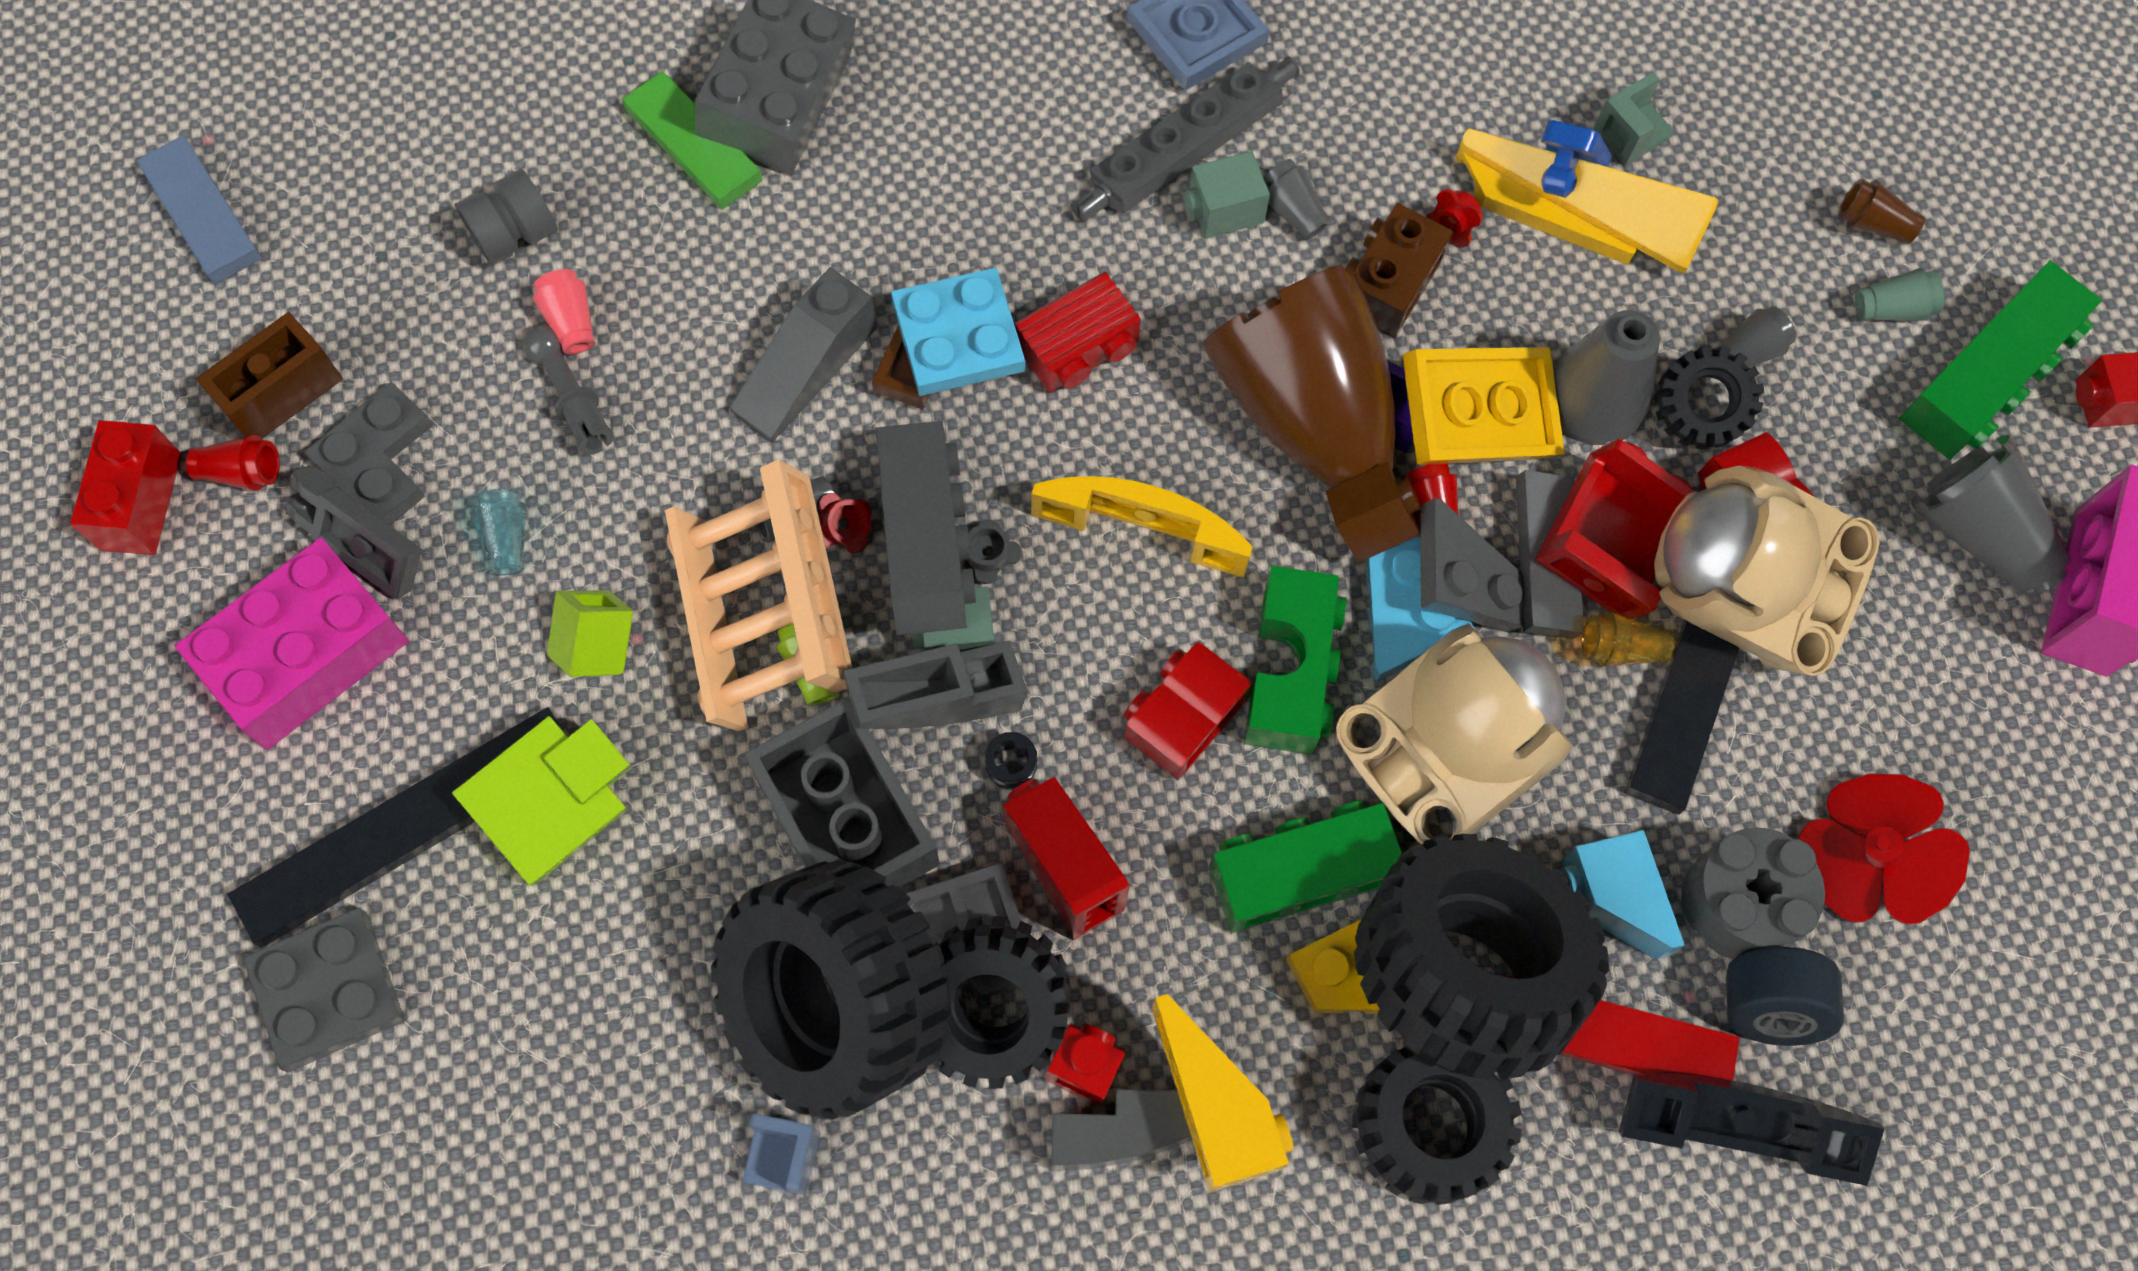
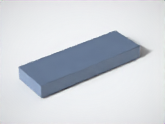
[136,135,263,285]

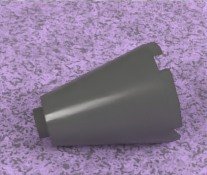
[1552,310,1660,445]
[1911,435,2070,594]

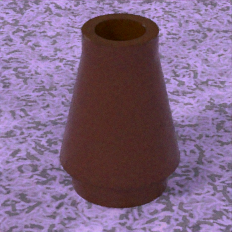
[1838,179,1925,245]

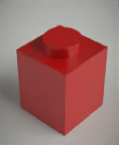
[2075,352,2138,428]

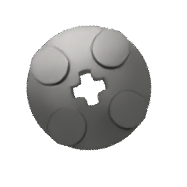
[1681,828,1825,959]

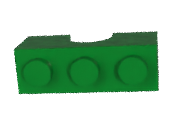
[1244,565,1347,755]

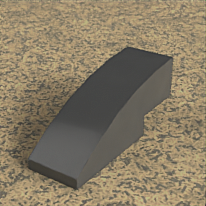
[843,640,1028,729]
[1051,1089,1192,1171]

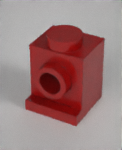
[1044,1023,1125,1107]

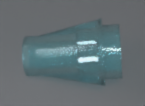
[469,489,527,576]

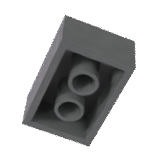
[695,0,856,176]
[744,697,940,887]

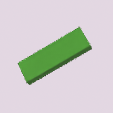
[622,70,763,210]

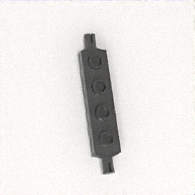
[1071,56,1300,222]

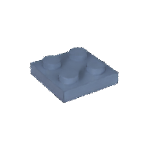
[1127,0,1270,91]

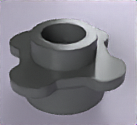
[960,520,1021,584]

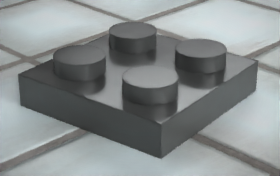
[242,907,406,1073]

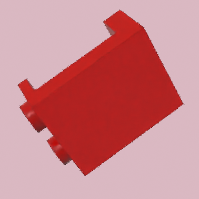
[1535,439,1695,622]

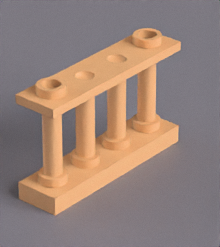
[665,459,852,731]

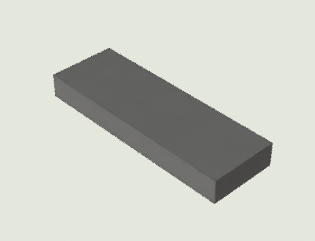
[1516,470,1584,639]

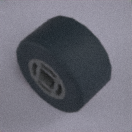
[1726,946,1844,1046]

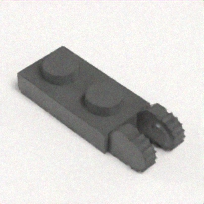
[284,465,422,599]

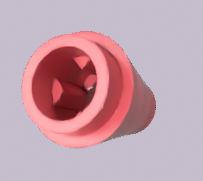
[533,269,595,355]

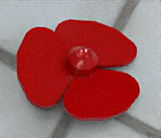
[1799,774,1970,925]

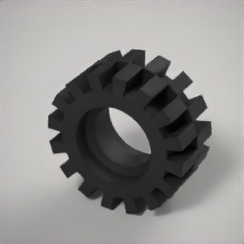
[1654,345,1764,449]

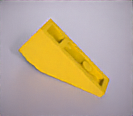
[1151,994,1294,1193]

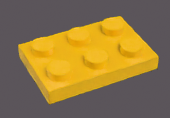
[1402,347,1565,465]

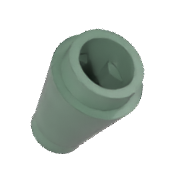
[1855,268,1944,321]

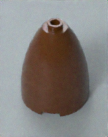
[1202,264,1396,488]

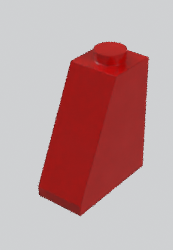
[1002,776,1130,940]

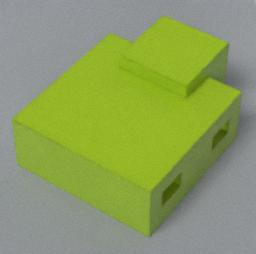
[452,716,632,886]

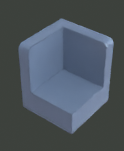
[742,1113,820,1196]

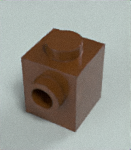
[1325,462,1421,563]

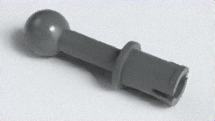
[523,323,614,455]

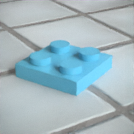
[891,267,1026,396]

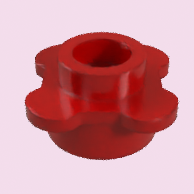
[1426,189,1483,248]
[818,493,872,554]

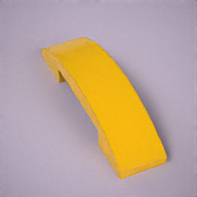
[1031,476,1253,578]

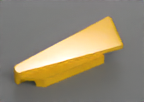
[1456,129,1719,274]

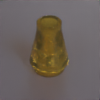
[1581,611,1674,667]

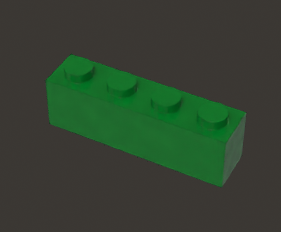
[1898,260,2103,460]

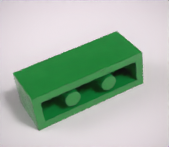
[1209,801,1402,934]

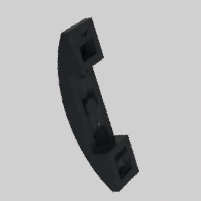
[1619,1073,1885,1186]

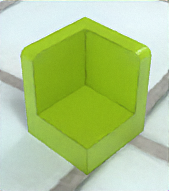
[547,590,633,677]

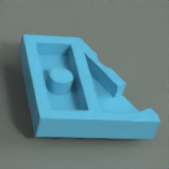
[1366,536,1475,682]

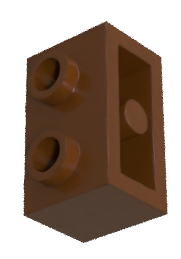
[1345,203,1454,339]
[195,311,343,439]

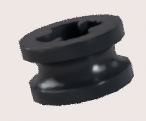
[985,732,1037,790]

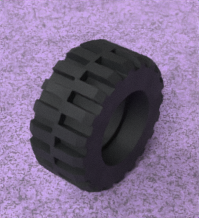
[1354,834,1609,1079]
[711,860,950,1120]

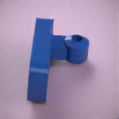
[1541,120,1612,198]

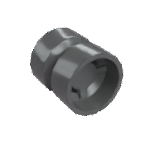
[454,168,558,266]

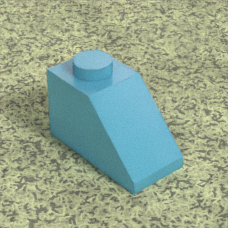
[1560,830,1685,960]

